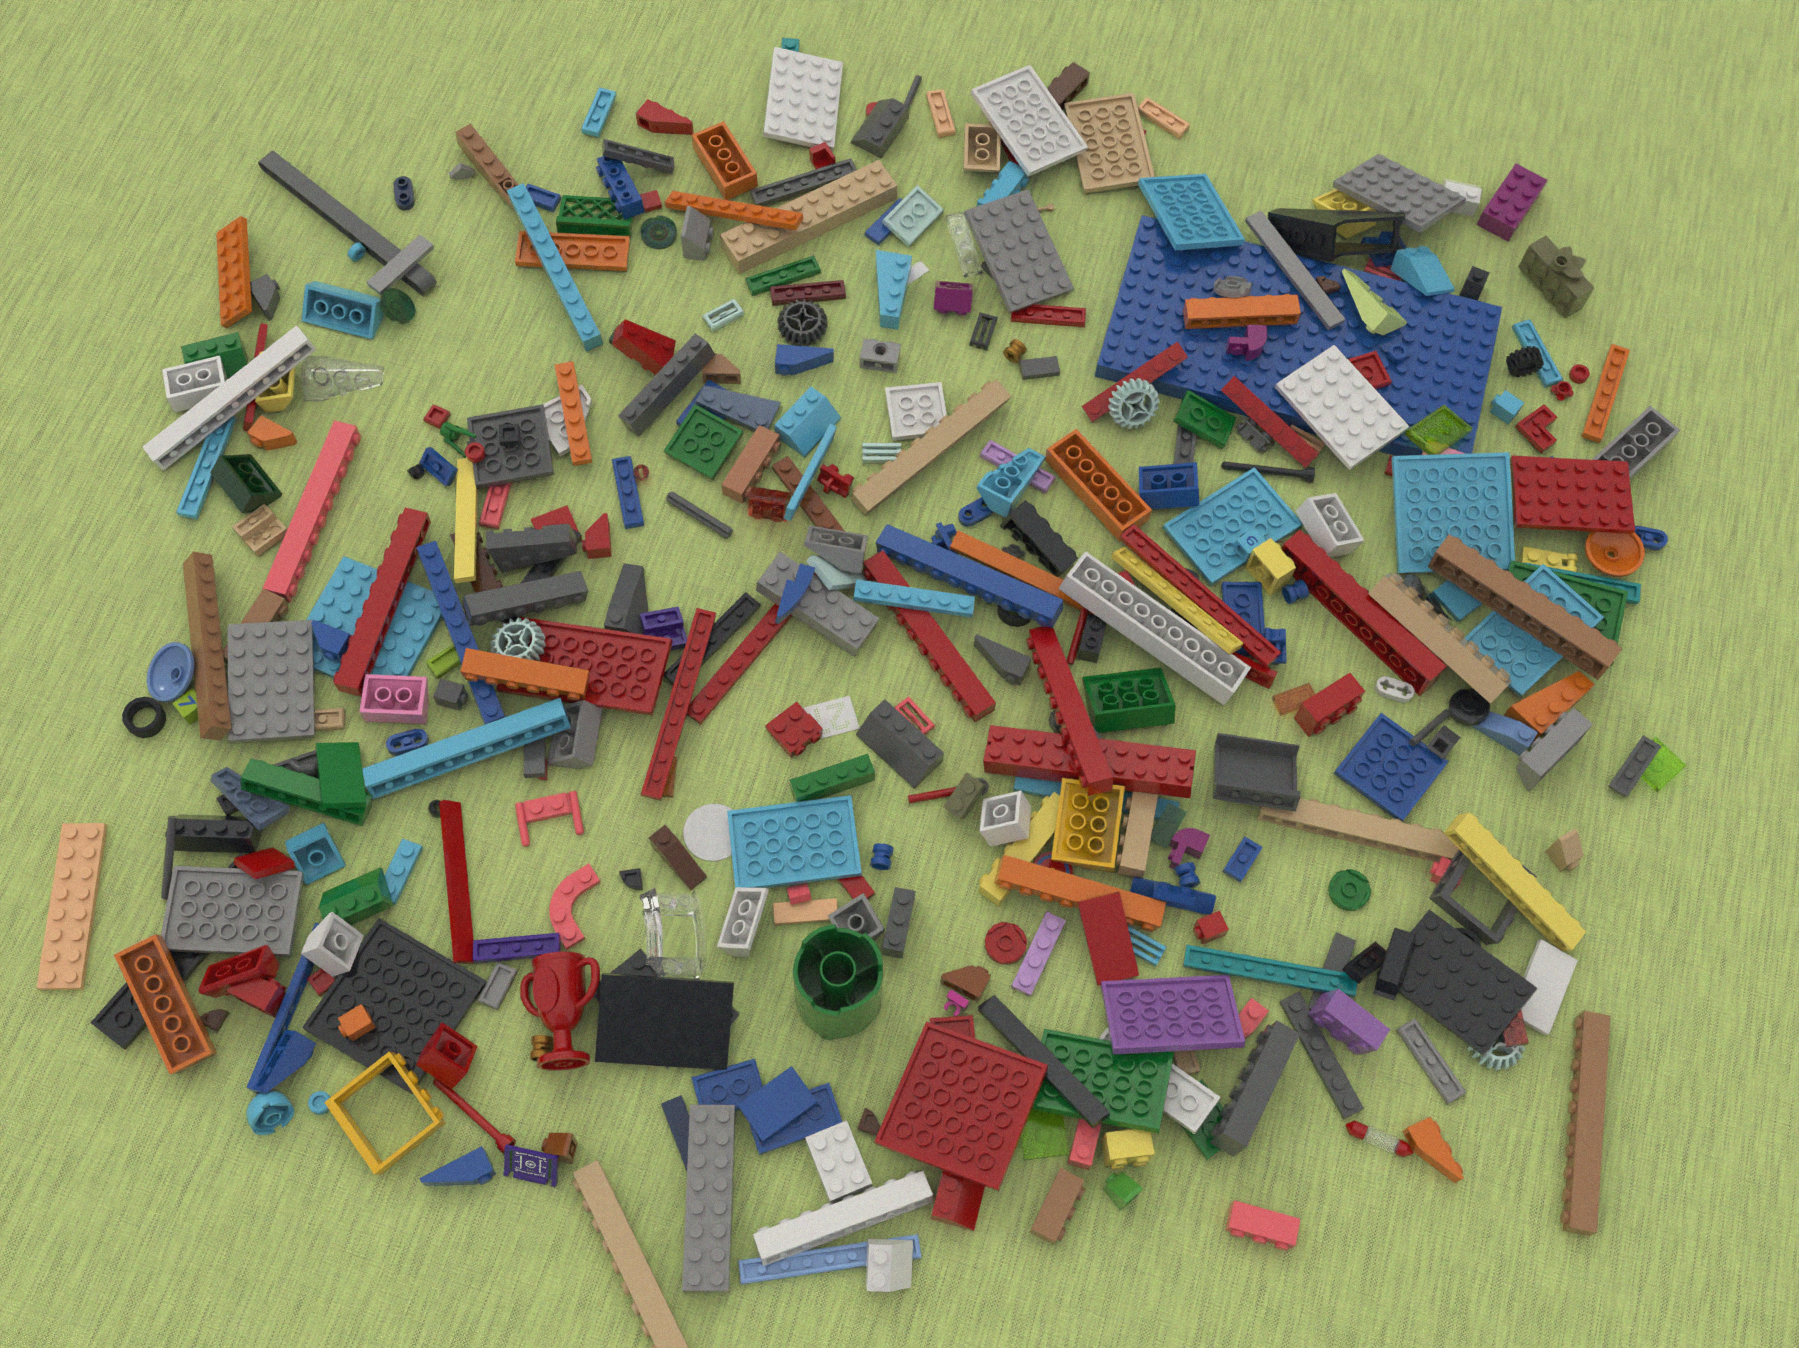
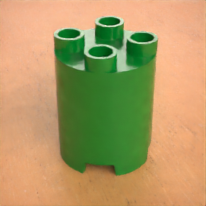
[793,924,883,1040]

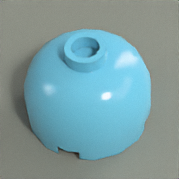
[246,1090,294,1135]

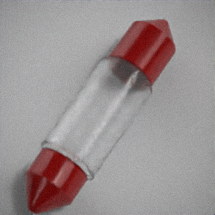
[1345,1120,1413,1157]

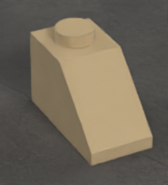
[1545,828,1584,872]

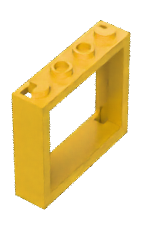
[324,1051,446,1175]

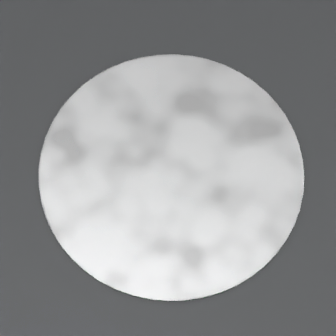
[683,804,732,861]

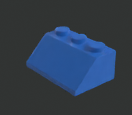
[1139,462,1200,509]

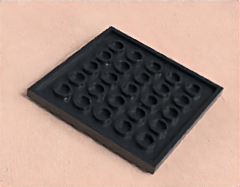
[302,918,487,1095]

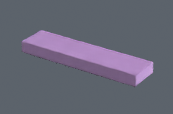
[980,440,1056,494]

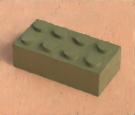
[1518,236,1594,319]

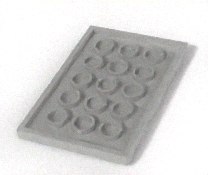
[1332,154,1466,232]
[964,189,1074,313]
[228,620,315,743]
[161,866,304,957]

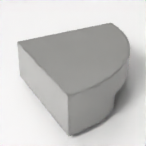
[449,163,475,180]

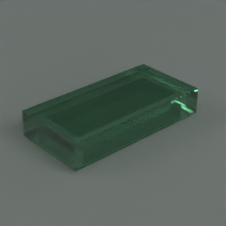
[1151,802,1187,849]

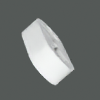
[1375,676,1414,703]

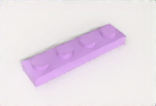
[1011,912,1066,997]

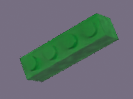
[790,754,875,802]

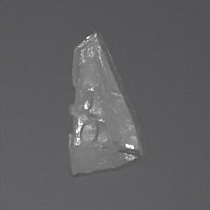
[300,356,384,401]

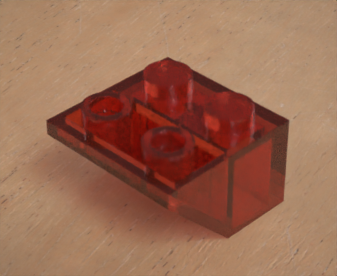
[747,486,791,522]

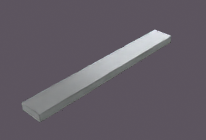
[1245,211,1345,330]

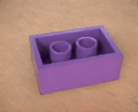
[1308,989,1390,1055]

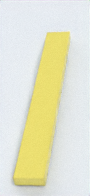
[454,458,477,583]
[1111,547,1243,655]

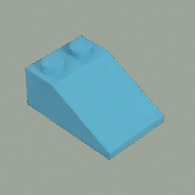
[1390,246,1455,296]

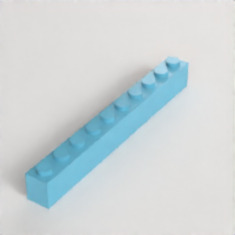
[507,183,603,351]
[362,698,571,799]

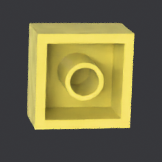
[1245,538,1296,596]
[1101,1129,1155,1170]

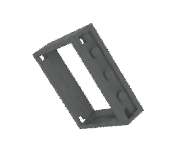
[1429,849,1537,945]

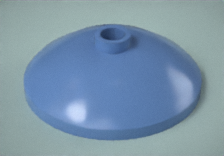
[147,642,195,702]

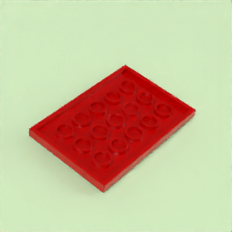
[1510,455,1635,534]

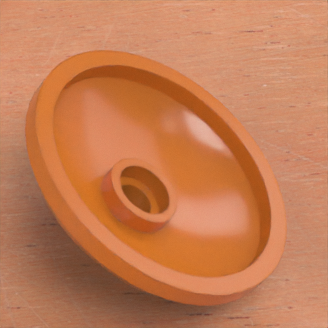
[1585,532,1645,577]

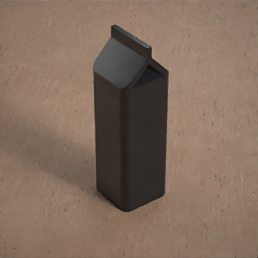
[1373,928,1416,1001]

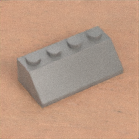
[1516,708,1593,791]

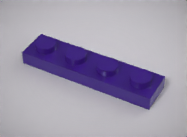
[473,933,561,963]

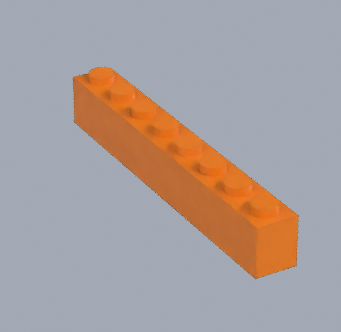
[994,855,1166,932]

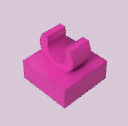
[944,989,970,1016]

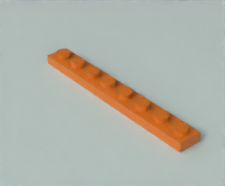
[664,191,804,231]

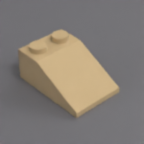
[963,123,1001,172]

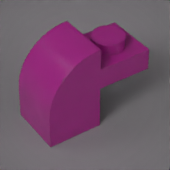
[1226,325,1267,361]
[1168,828,1210,870]

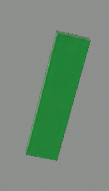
[745,256,821,296]

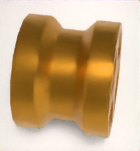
[1003,339,1027,363]

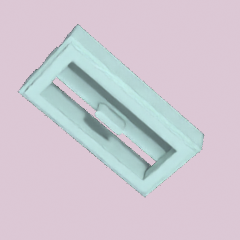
[702,299,744,332]
[863,443,901,463]

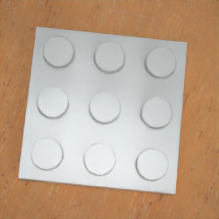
[885,382,947,441]

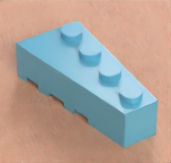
[875,250,912,330]

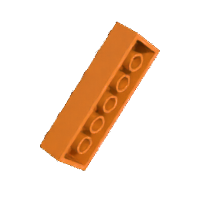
[1045,429,1152,542]
[114,934,217,1074]

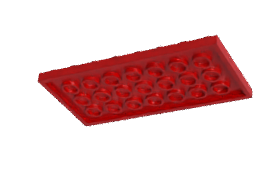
[496,617,673,715]

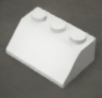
[162,356,228,413]
[717,887,769,957]

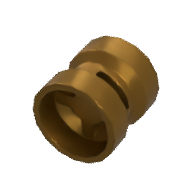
[530,1035,553,1061]

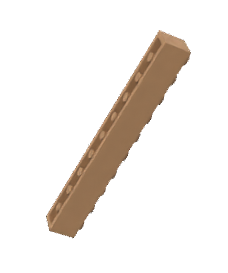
[183,551,231,741]
[1560,1011,1610,1236]

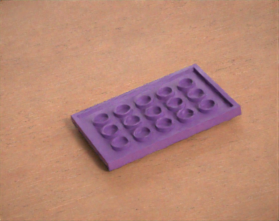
[1101,975,1245,1054]

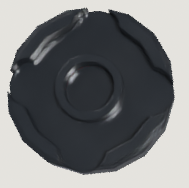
[1449,688,1490,726]

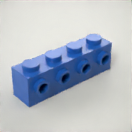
[596,156,644,219]

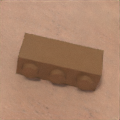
[1030,1168,1086,1245]

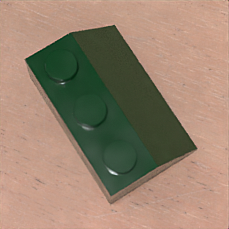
[210,454,282,513]

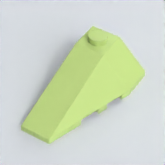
[1342,269,1407,335]

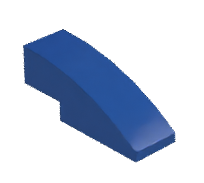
[775,563,815,624]

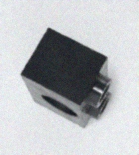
[1077,614,1106,663]

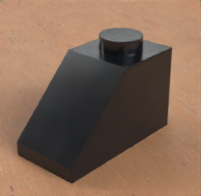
[1459,266,1490,301]

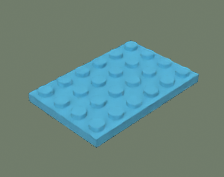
[1138,174,1245,251]
[1163,467,1303,586]
[1465,564,1604,698]
[727,795,862,888]

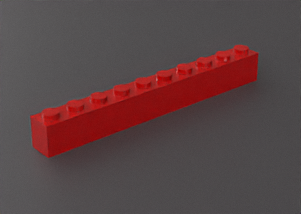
[333,507,431,697]
[862,550,996,722]
[1026,626,1113,796]

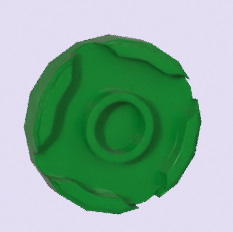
[1328,869,1371,911]

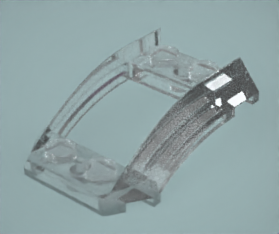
[639,888,707,979]

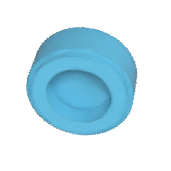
[347,242,366,261]
[308,1091,330,1115]

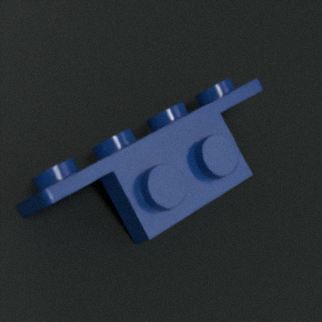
[1130,877,1216,915]

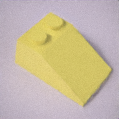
[1312,189,1376,238]

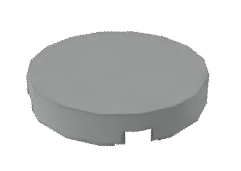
[1214,276,1252,298]

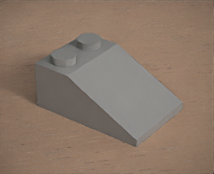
[804,525,868,574]

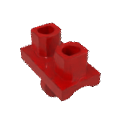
[817,464,854,498]

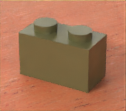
[943,773,987,819]

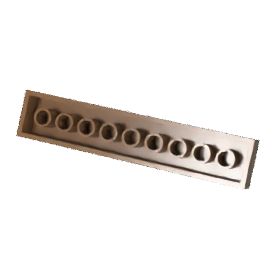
[1428,534,1622,680]

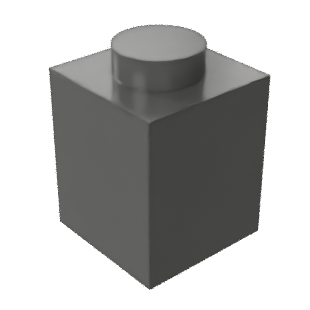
[433,679,468,711]
[1427,725,1461,759]

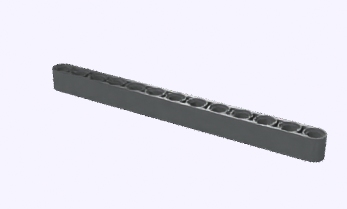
[258,151,437,296]

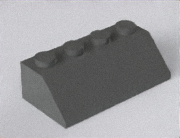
[856,699,944,789]

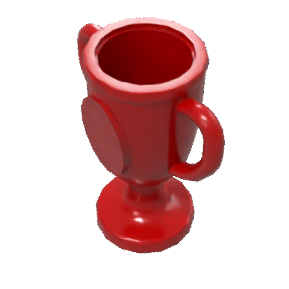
[520,951,600,1071]

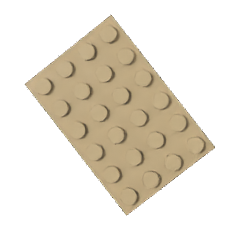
[1064,93,1155,194]

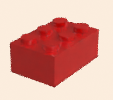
[1294,673,1365,737]

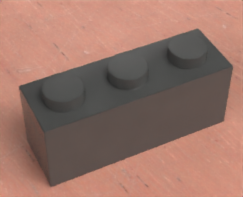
[882,887,916,959]

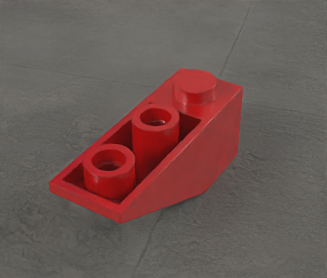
[636,99,694,135]

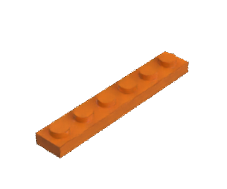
[1581,344,1630,443]
[554,361,592,466]

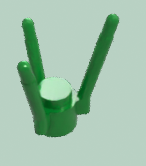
[440,422,477,458]

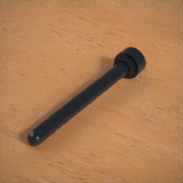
[1221,461,1315,483]

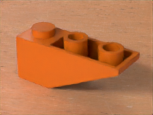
[1402,1117,1464,1183]

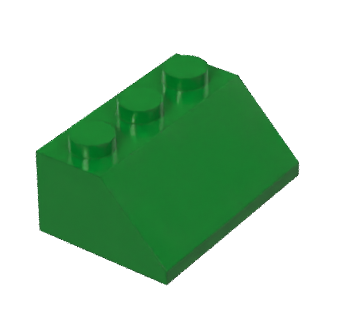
[181,332,248,379]
[319,867,393,925]

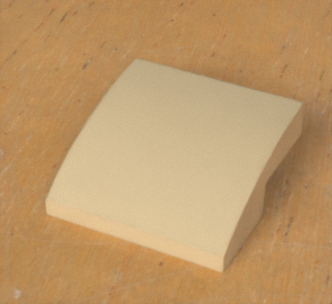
[232,504,287,556]

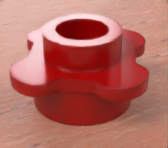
[1551,381,1574,401]

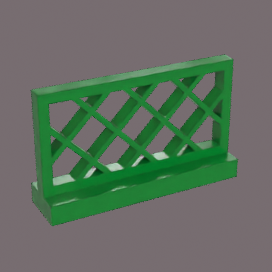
[556,195,633,239]

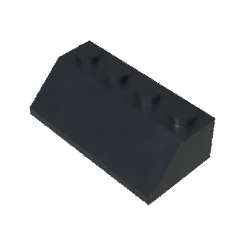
[165,814,263,853]

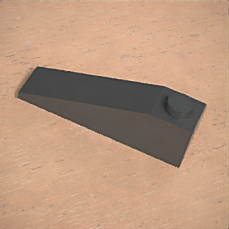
[604,563,648,635]

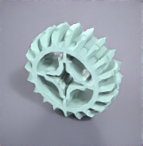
[1108,378,1160,429]
[490,617,546,661]
[1468,1022,1526,1070]

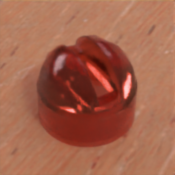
[633,464,649,481]

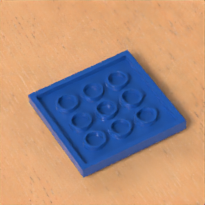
[1333,713,1449,821]

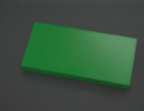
[315,742,366,808]

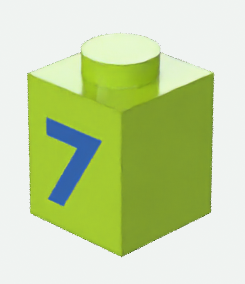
[172,688,199,725]

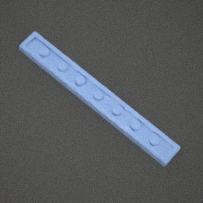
[738,1234,921,1285]

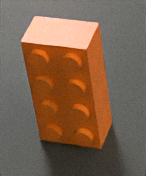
[692,121,758,200]

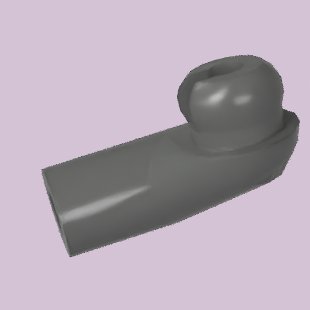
[287,759,318,776]

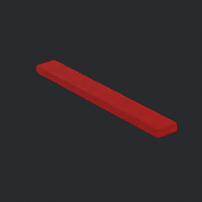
[439,799,474,964]

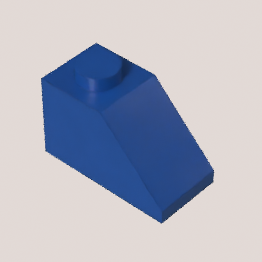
[311,620,351,662]

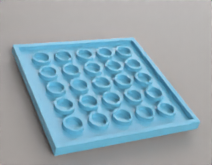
[1392,452,1515,574]
[306,556,442,678]

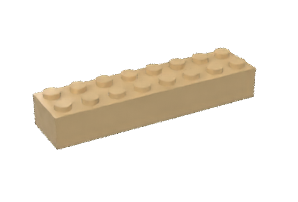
[1368,572,1512,704]

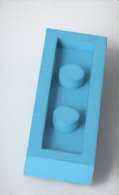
[581,87,617,137]
[384,839,423,905]

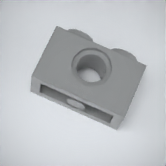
[860,339,901,373]

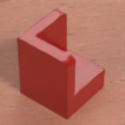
[809,142,835,169]

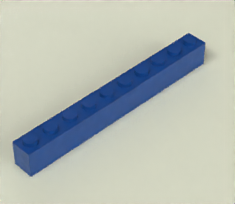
[876,524,1063,628]
[417,541,505,725]

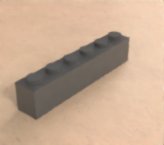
[618,333,715,437]
[463,571,588,626]

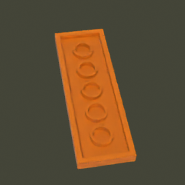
[216,216,252,328]
[515,231,630,271]

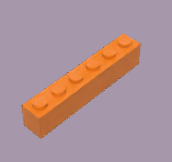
[1183,294,1301,329]
[460,648,590,700]

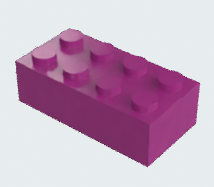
[1477,163,1548,242]

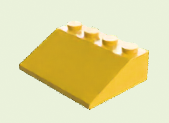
[1051,778,1125,873]

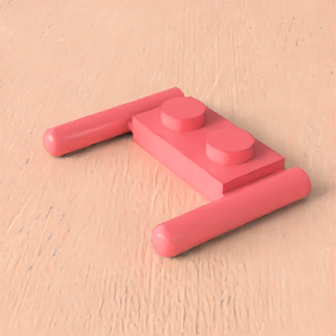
[515,791,584,847]

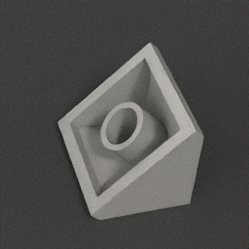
[828,893,885,942]

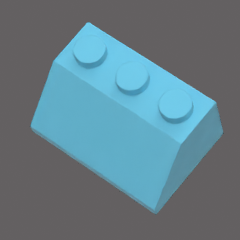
[774,387,841,458]

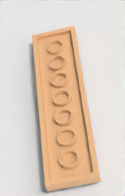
[37,823,107,990]

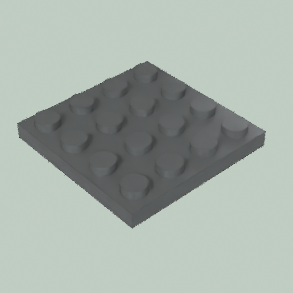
[467,404,554,489]

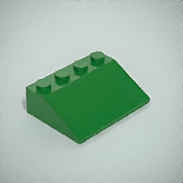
[1082,667,1176,733]

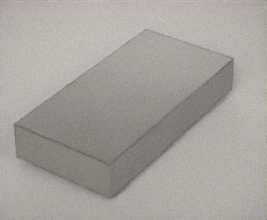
[478,962,518,1010]

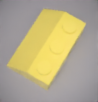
[255,351,295,413]

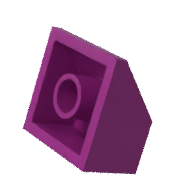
[933,280,973,315]

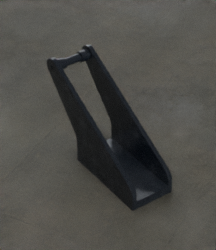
[1268,208,1406,262]

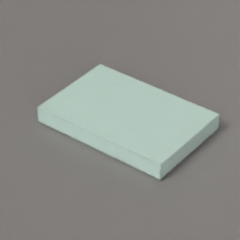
[882,185,944,247]
[806,555,867,590]

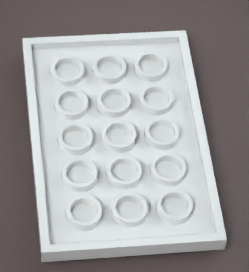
[763,47,843,152]
[970,65,1088,177]
[1275,345,1409,470]

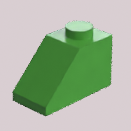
[1103,1171,1143,1210]

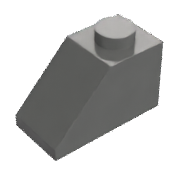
[250,274,281,321]

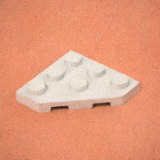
[543,385,592,457]

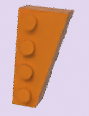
[1504,671,1595,742]

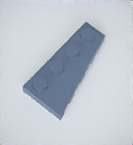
[695,386,781,431]
[211,767,290,830]

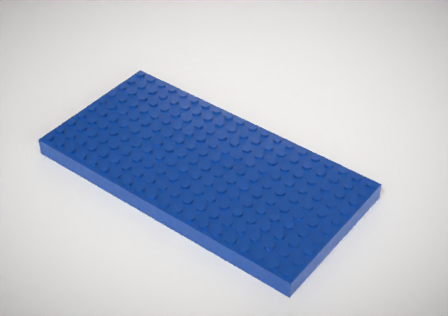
[1094,215,1502,456]

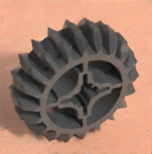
[777,298,828,346]

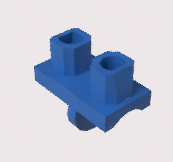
[931,522,959,554]
[1265,628,1287,665]

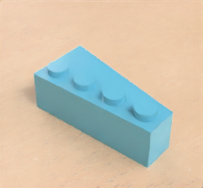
[977,161,1029,206]

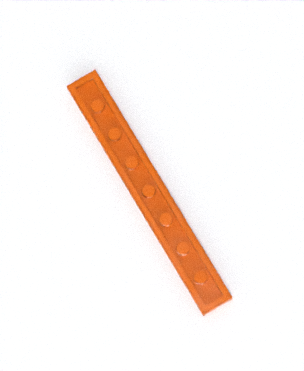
[949,530,1093,615]

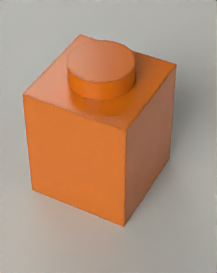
[338,1004,376,1041]

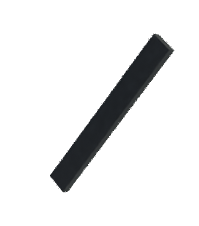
[978,995,1110,1128]

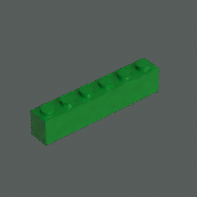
[240,759,372,826]

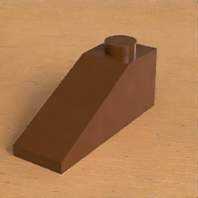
[649,825,707,891]

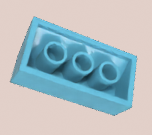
[301,281,385,339]

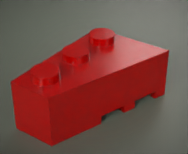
[612,319,676,375]

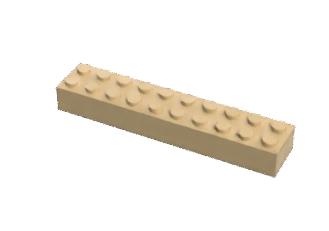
[720,160,898,274]

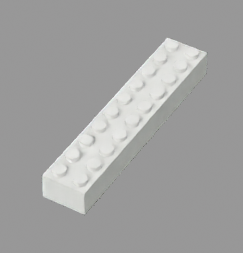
[1059,551,1251,705]

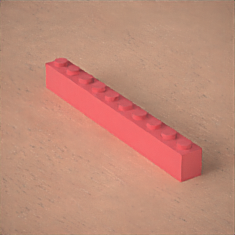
[262,420,361,603]

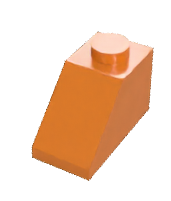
[247,415,297,451]

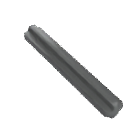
[666,492,733,538]

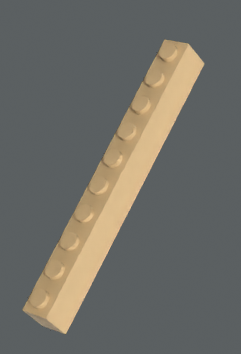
[850,379,1011,516]
[1257,798,1459,862]
[572,1160,689,1348]

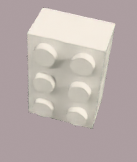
[1295,493,1364,558]
[805,1120,872,1204]

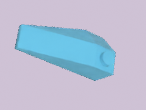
[976,448,1046,518]

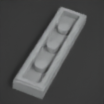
[367,235,434,296]
[1396,1018,1466,1105]

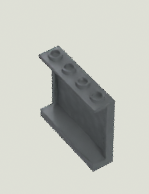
[1213,733,1300,811]

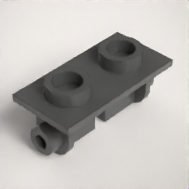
[1236,417,1274,453]

